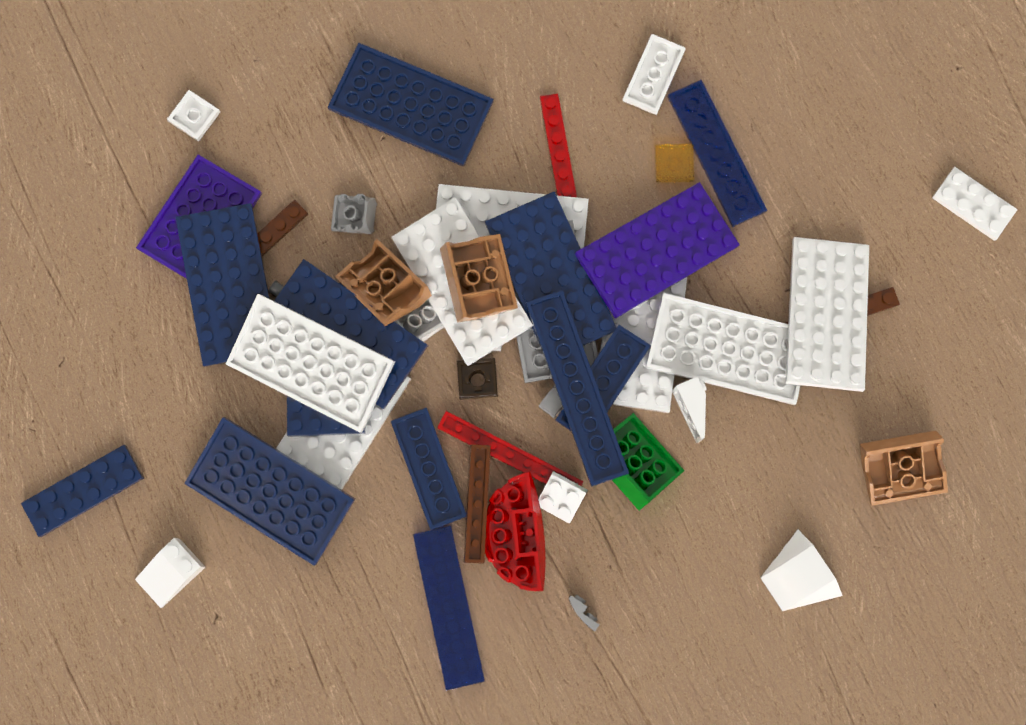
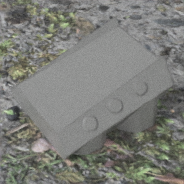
[331,194,378,234]

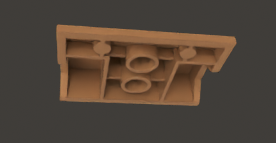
[440,234,518,323]
[335,239,432,326]
[860,431,948,506]

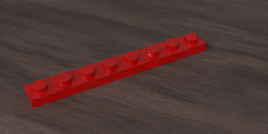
[540,93,577,198]
[437,411,584,486]

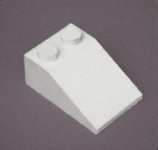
[394,299,444,342]
[672,376,707,443]
[135,538,205,608]

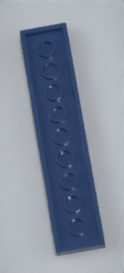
[526,290,629,487]

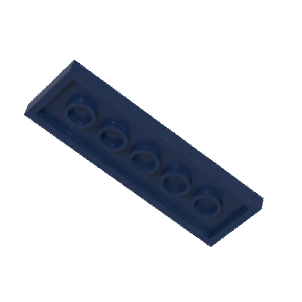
[555,325,651,431]
[391,408,466,530]
[21,445,144,537]

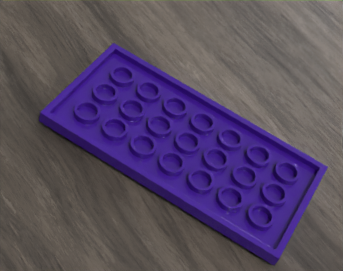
[575,182,740,319]

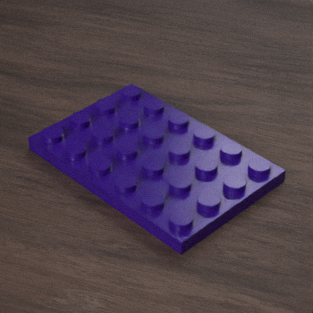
[136,155,262,279]

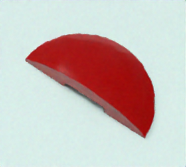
[485,472,546,591]

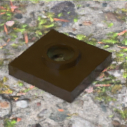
[457,358,498,400]

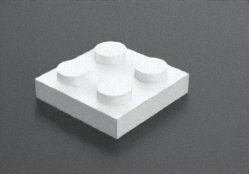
[167,90,220,141]
[538,471,588,524]

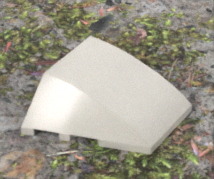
[760,529,843,611]

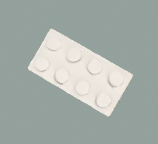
[623,34,686,115]
[932,167,1017,241]

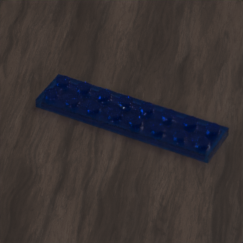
[667,80,767,227]
[413,526,485,690]

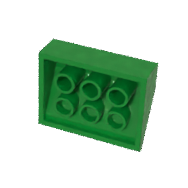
[612,413,685,511]

